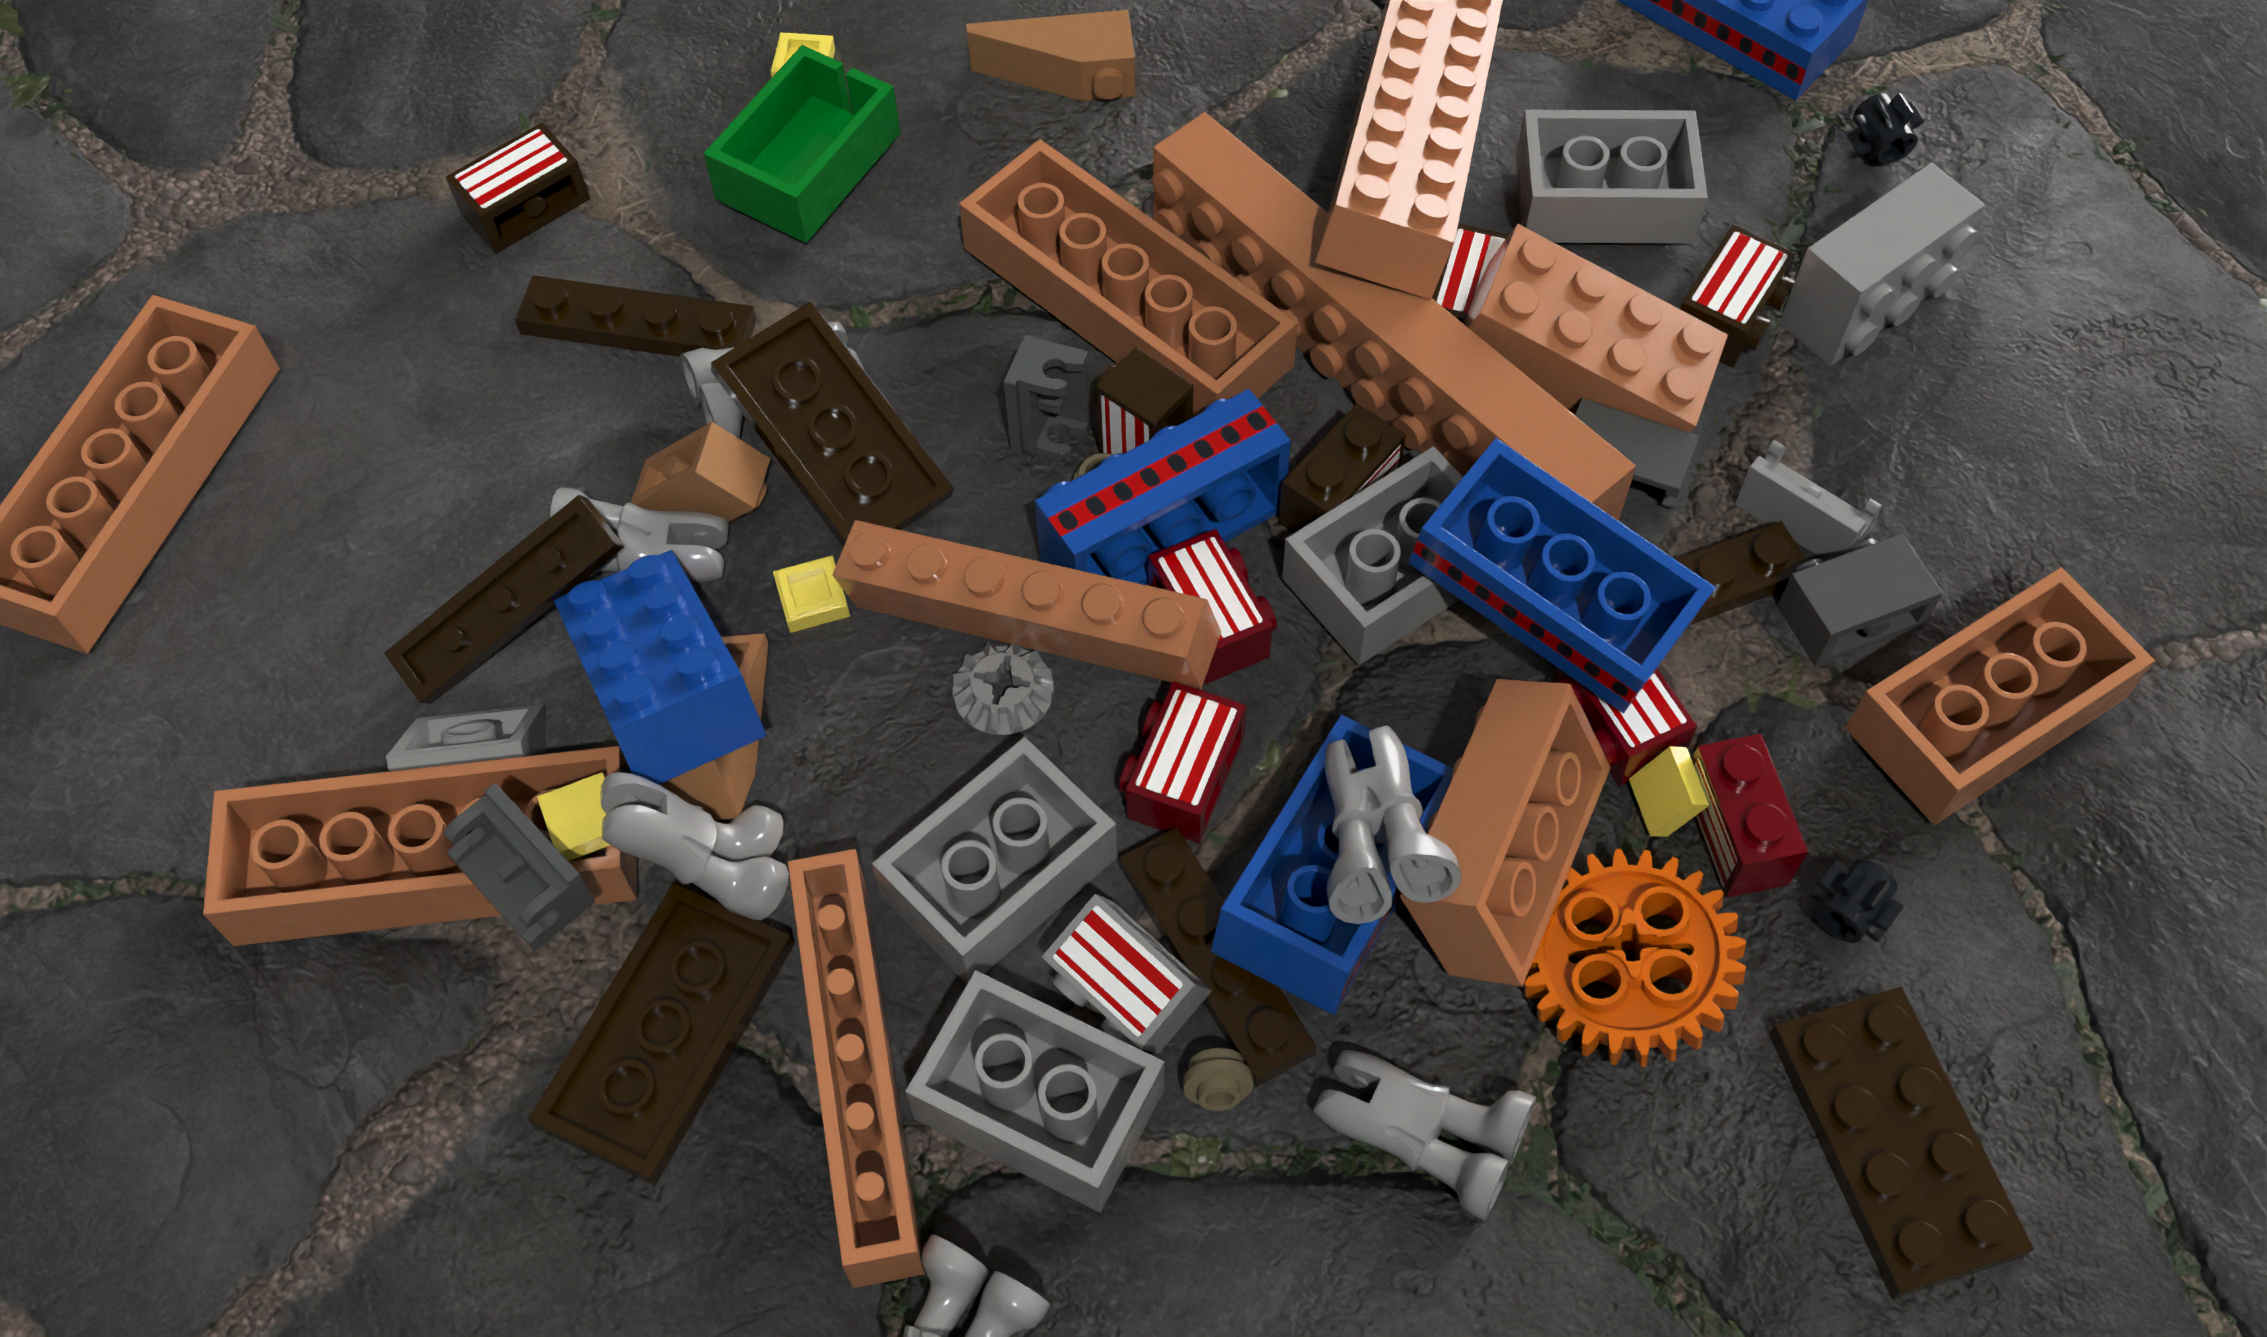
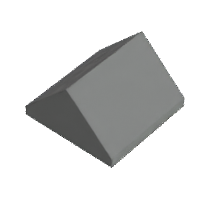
[386,703,546,771]

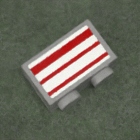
[1042,894,1212,1053]

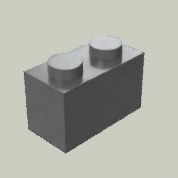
[1777,533,1943,666]

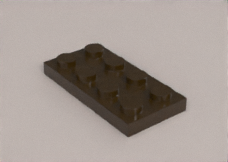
[711,301,954,548]
[528,883,794,1186]
[1769,986,2034,1300]

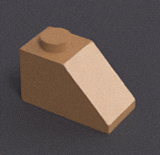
[631,422,771,522]

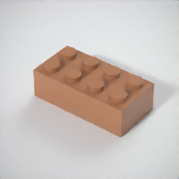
[1463,223,1728,433]
[1845,567,2155,825]
[1400,679,1611,987]

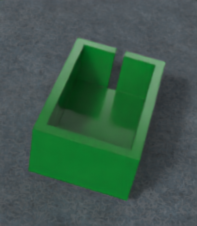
[703,45,901,243]

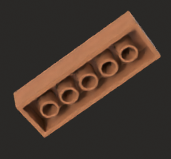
[959,139,1298,417]
[0,295,280,654]
[203,746,637,946]

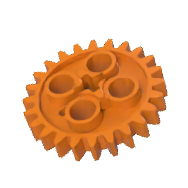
[1524,849,1746,1067]

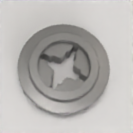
[953,641,1054,735]

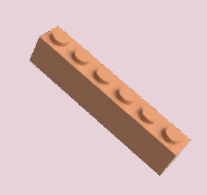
[832,520,1221,689]
[788,849,925,1289]

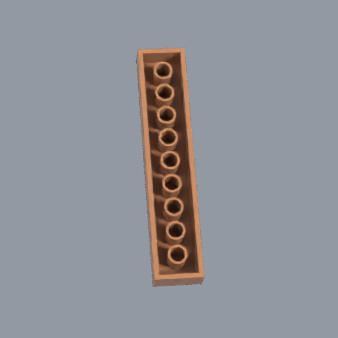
[1152,112,1636,521]

